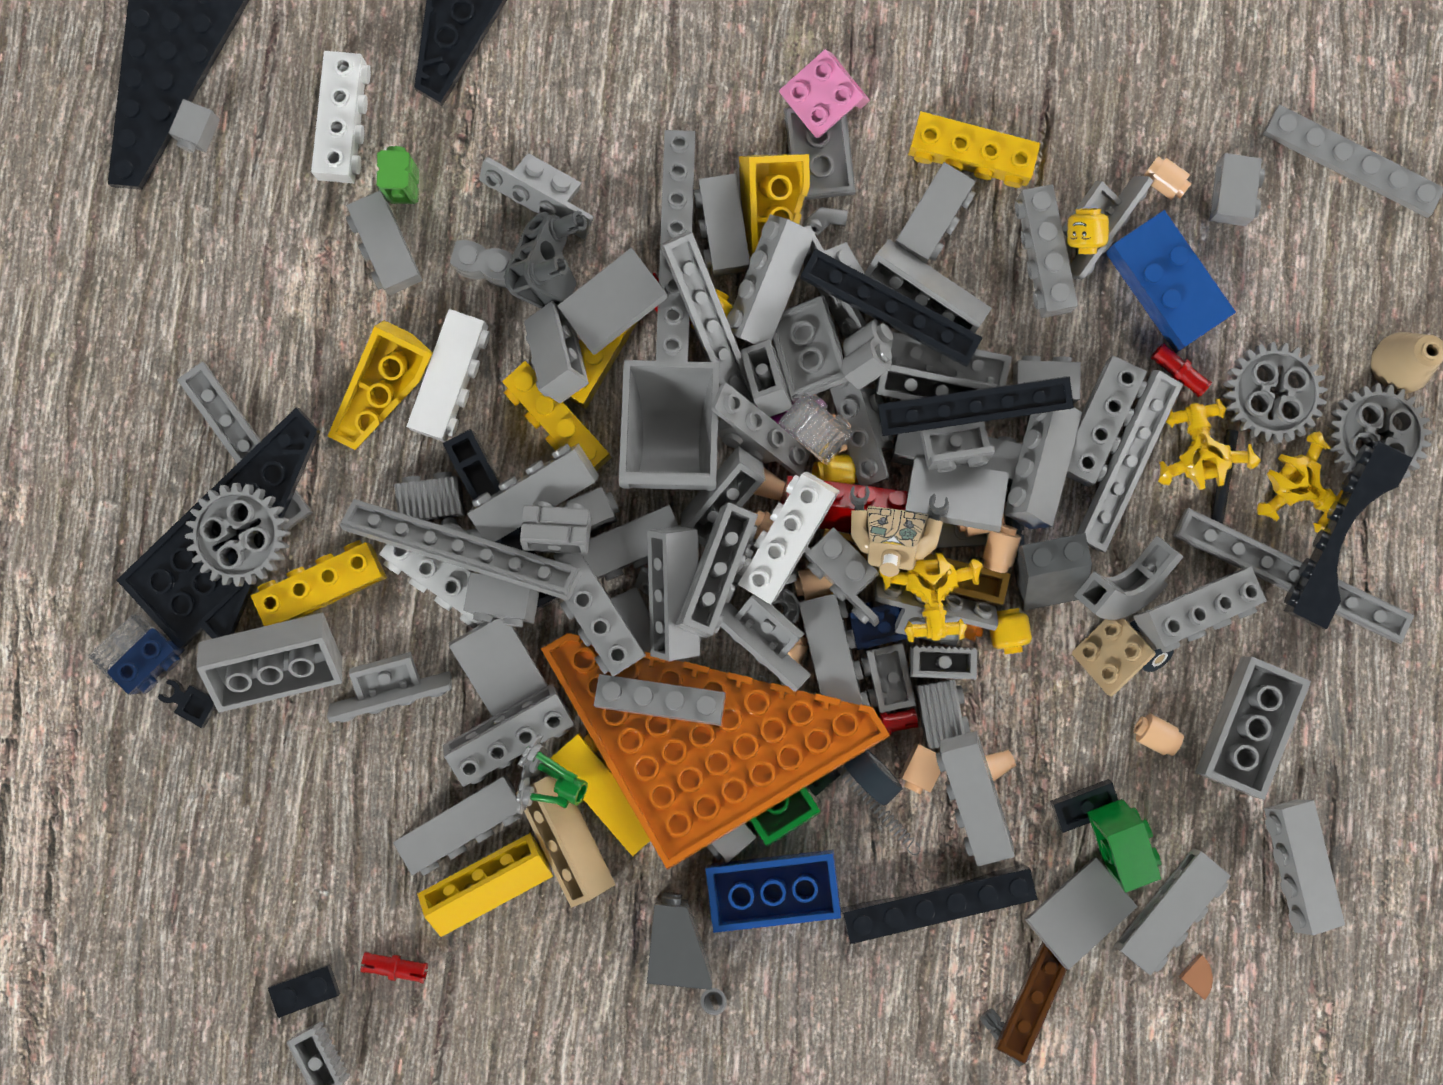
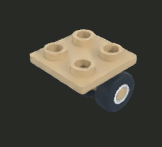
[1072,618,1174,697]

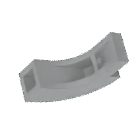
[1074,536,1184,620]

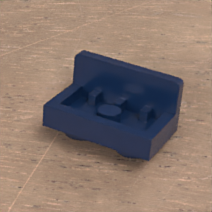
[849,601,907,650]
[107,628,185,695]

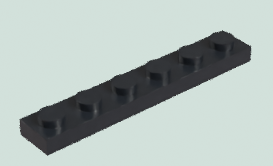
[800,248,983,367]
[878,376,1074,436]

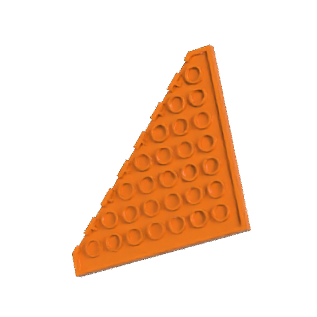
[541,633,890,870]

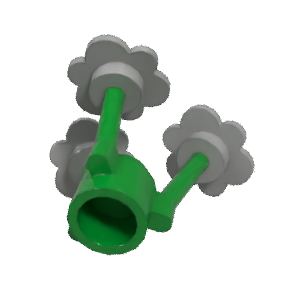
[516,734,588,814]

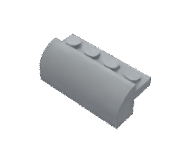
[876,331,1012,420]

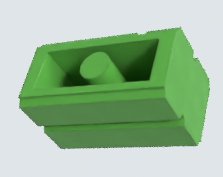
[376,146,419,204]

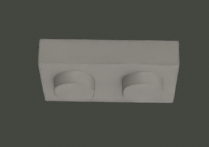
[921,422,995,472]
[861,643,916,713]

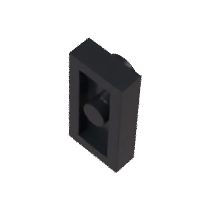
[1050,779,1118,833]
[268,964,340,1018]

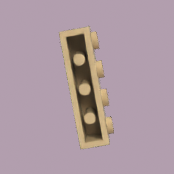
[515,776,616,908]

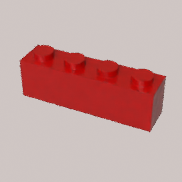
[780,476,909,533]

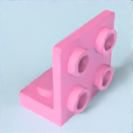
[779,49,870,138]

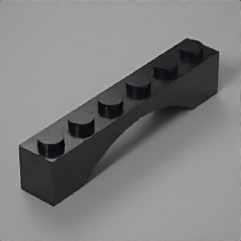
[443,429,559,611]
[1284,441,1413,629]
[841,864,1038,944]

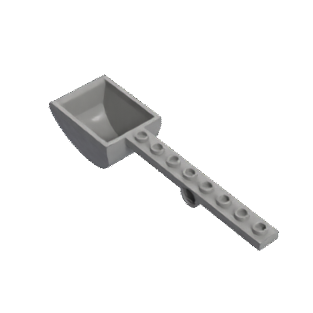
[619,130,720,491]

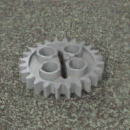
[1222,342,1328,444]
[1326,384,1432,479]
[185,483,291,586]

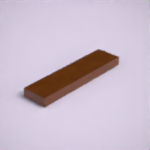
[994,941,1067,1064]

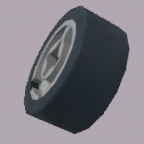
[844,750,903,806]

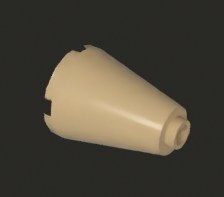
[1371,332,1443,394]

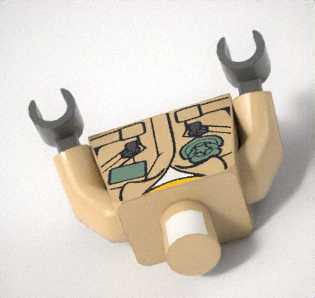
[849,486,949,577]

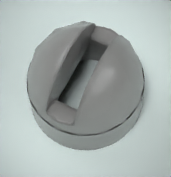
[700,988,727,1015]

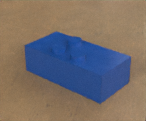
[1105,210,1236,353]
[705,849,841,933]

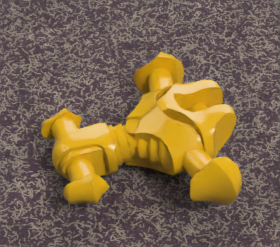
[1158,399,1261,490]
[1257,431,1343,533]
[878,553,983,642]

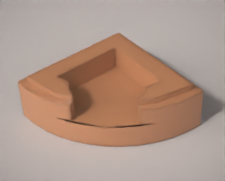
[1178,953,1213,1000]

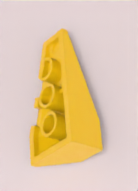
[739,154,810,260]
[327,320,433,450]

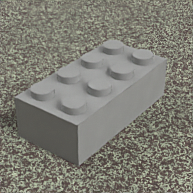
[196,612,342,713]
[1195,656,1311,800]

